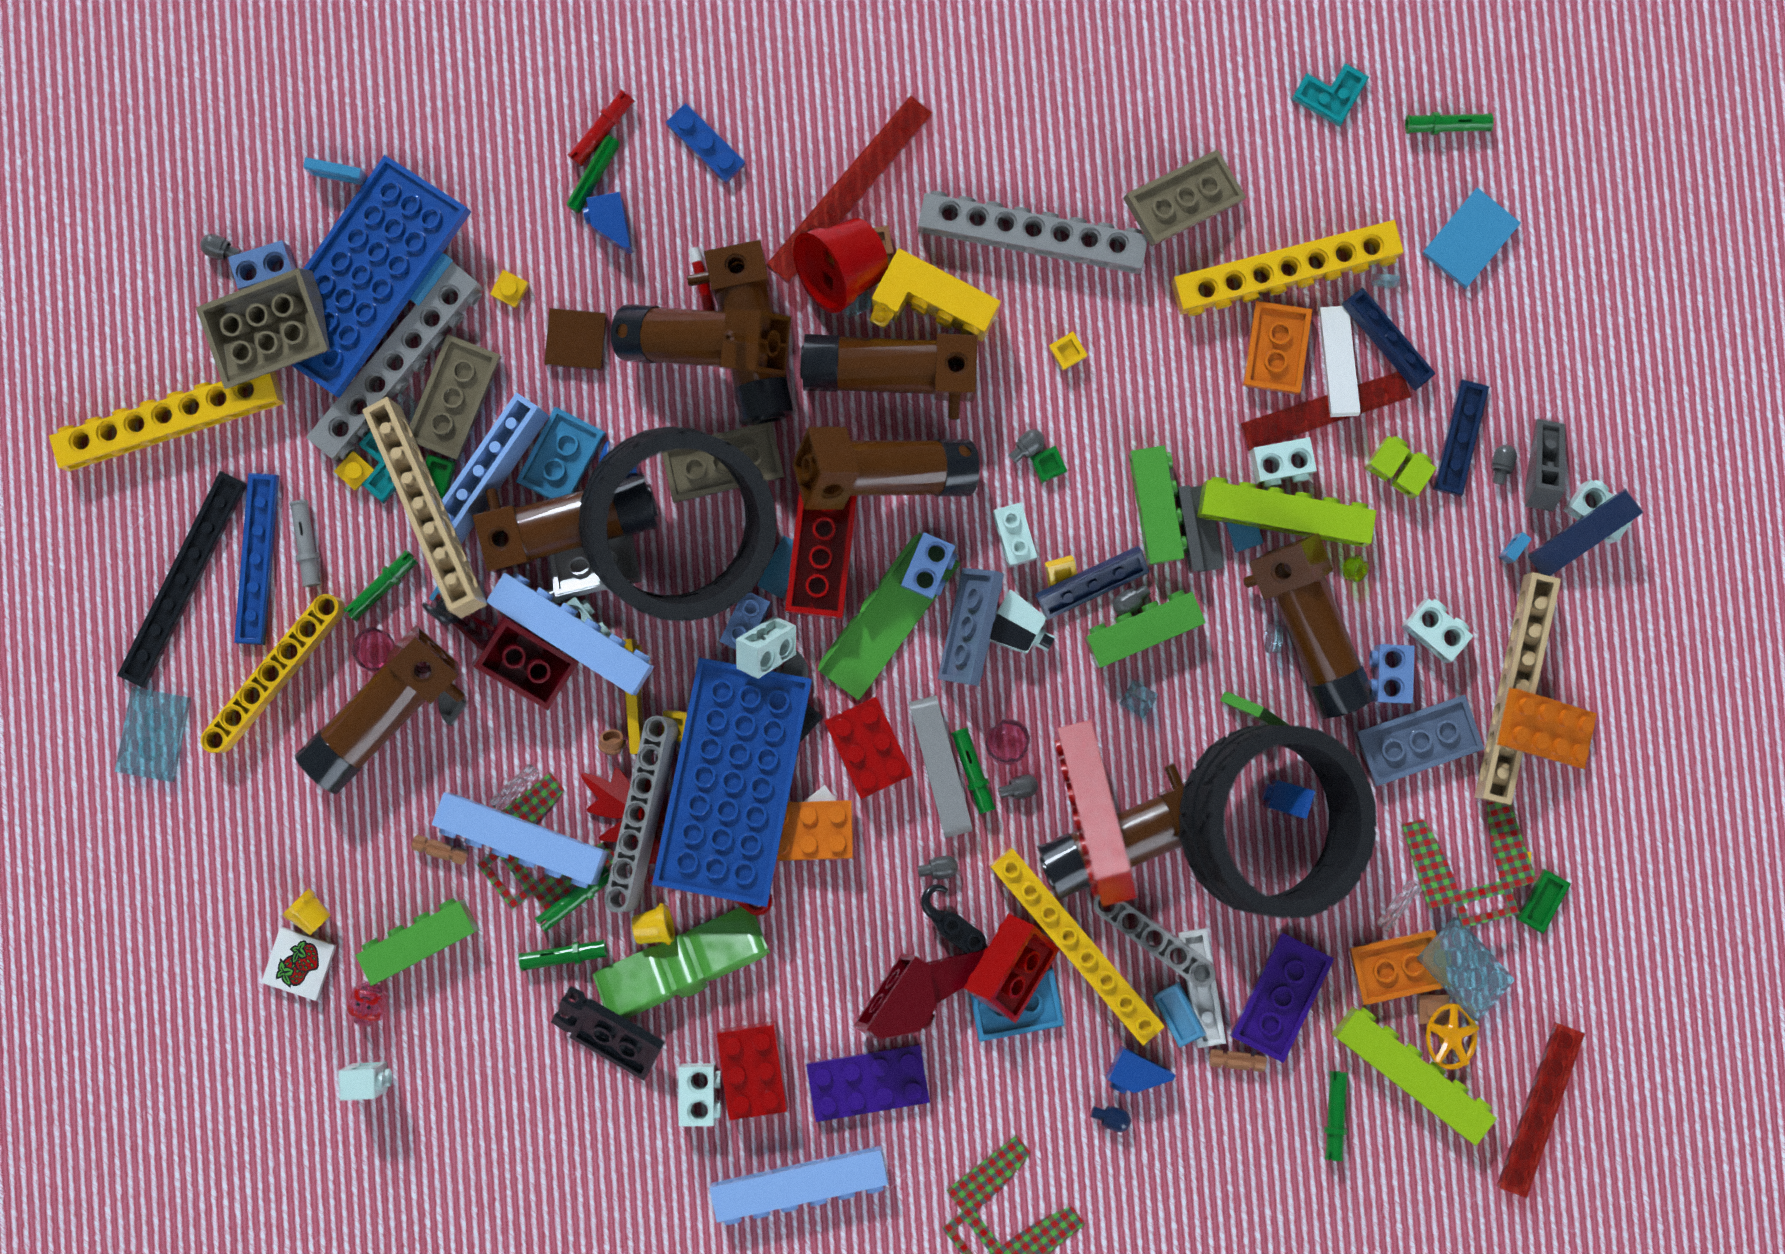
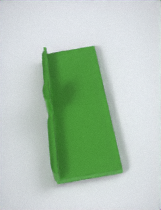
[817,532,961,701]
[592,907,771,1019]

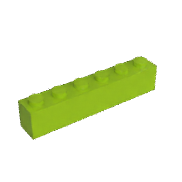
[1197,477,1377,547]
[1331,1007,1497,1146]

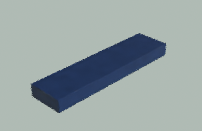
[1342,287,1436,391]
[1433,379,1489,497]
[1528,488,1643,576]
[1035,546,1150,620]

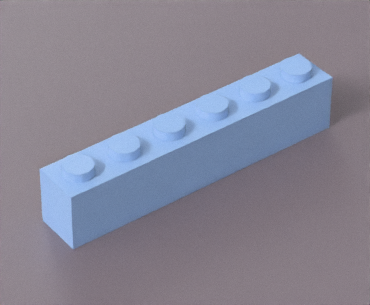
[442,392,549,544]
[486,572,655,696]
[432,792,609,888]
[709,1146,888,1225]

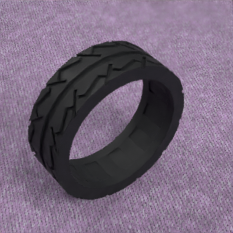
[579,426,777,621]
[1179,725,1377,919]

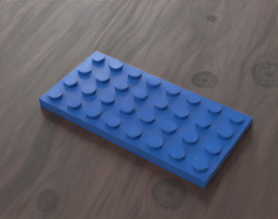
[291,154,471,398]
[652,657,812,907]

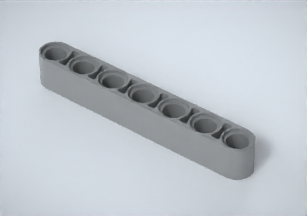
[605,716,678,913]

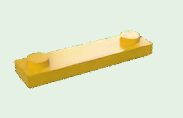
[623,639,644,755]

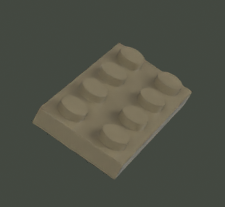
[1123,149,1246,247]
[410,334,502,461]
[662,422,785,503]

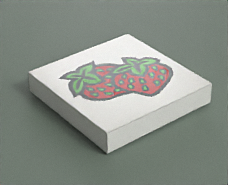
[261,927,337,1001]

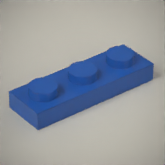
[666,103,746,184]

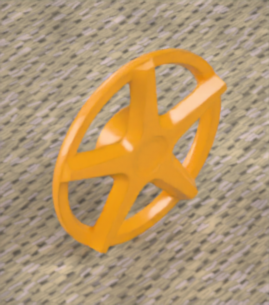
[1426,1003,1479,1070]

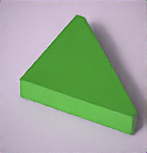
[1220,692,1289,726]

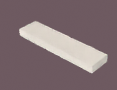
[1319,306,1360,417]
[1177,928,1226,1048]

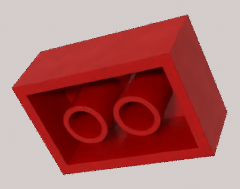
[824,696,913,799]
[716,1021,788,1121]

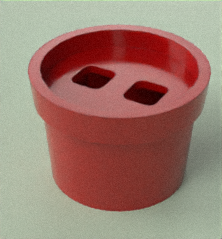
[793,218,889,314]

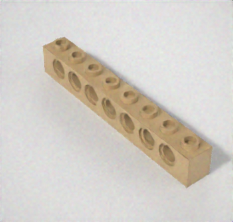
[362,397,487,618]
[1474,572,1561,805]

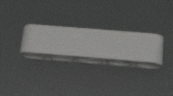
[909,695,973,838]
[1094,896,1215,987]

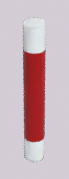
[688,247,715,311]

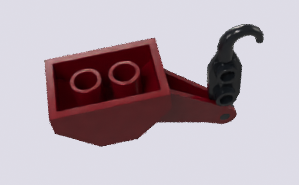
[422,592,579,711]
[853,884,988,1040]

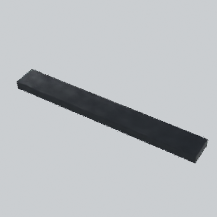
[117,471,247,688]

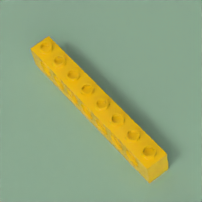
[1171,220,1404,317]
[49,371,285,472]
[989,847,1165,1045]

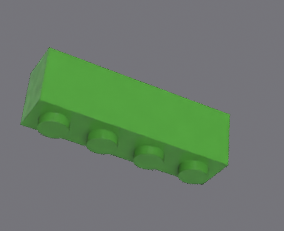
[1128,445,1188,566]
[1084,590,1206,669]
[355,898,480,986]

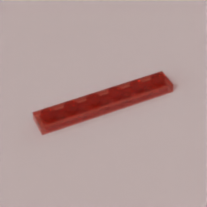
[1239,372,1411,452]
[1496,1022,1585,1198]

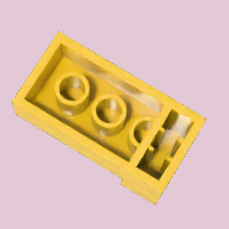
[870,248,1001,342]

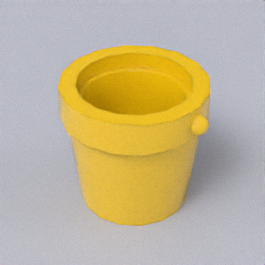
[282,888,331,935]
[632,903,675,945]

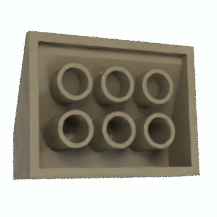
[196,268,330,389]

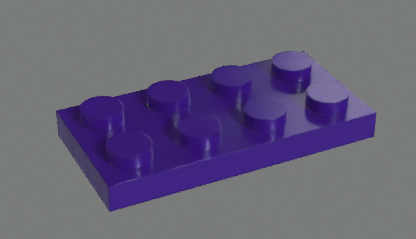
[1230,932,1334,1063]
[806,1044,930,1122]

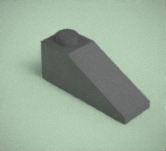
[1525,419,1565,512]

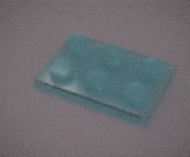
[115,687,191,782]
[1417,917,1515,1021]

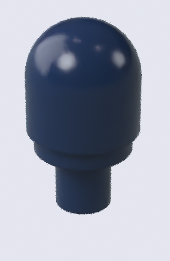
[1090,1106,1131,1133]

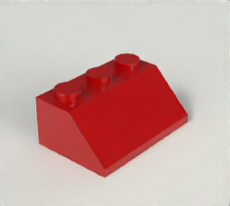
[964,913,1059,1023]

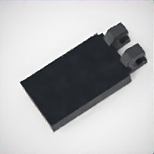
[551,986,665,1081]

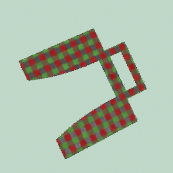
[477,772,615,910]
[1402,802,1537,928]
[942,1135,1085,1254]

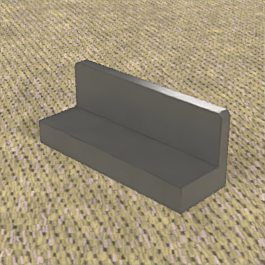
[1176,485,1223,574]

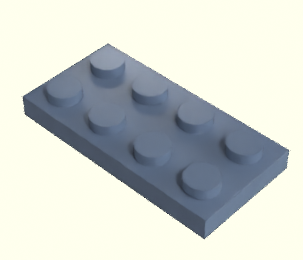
[937,568,1004,686]
[1355,695,1485,787]

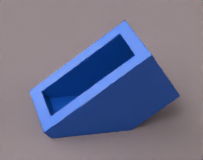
[583,192,633,254]
[1262,780,1316,819]
[1106,1046,1176,1094]

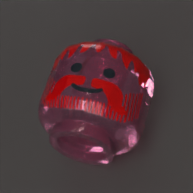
[347,981,389,1026]

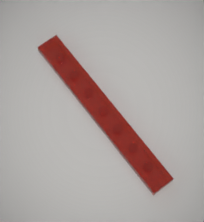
[766,95,932,284]

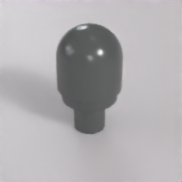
[200,234,241,260]
[1008,429,1045,464]
[1491,445,1517,485]
[1113,584,1151,616]
[998,774,1038,800]
[917,855,958,880]

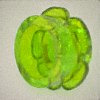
[1342,555,1369,582]

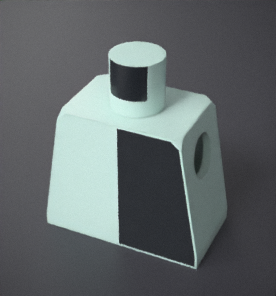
[990,590,1055,654]

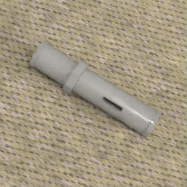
[290,500,321,587]

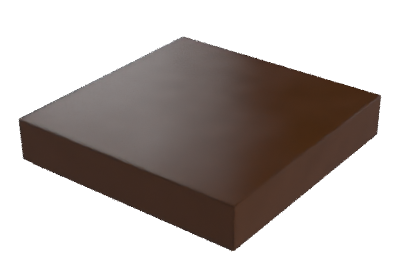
[544,308,607,370]

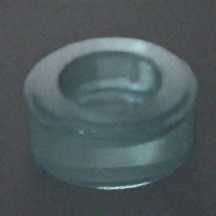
[1370,274,1400,289]
[1264,624,1283,653]

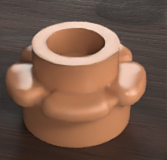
[598,729,627,756]

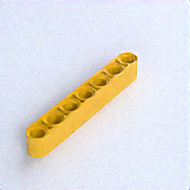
[200,594,345,753]

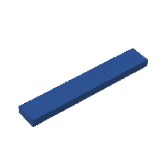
[234,473,279,645]

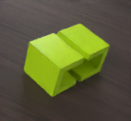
[1364,436,1437,499]

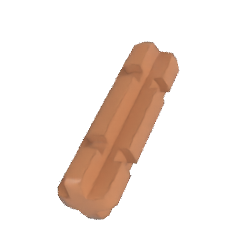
[411,835,468,865]
[1209,1049,1267,1072]

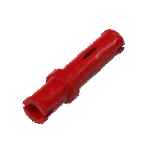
[568,90,635,167]

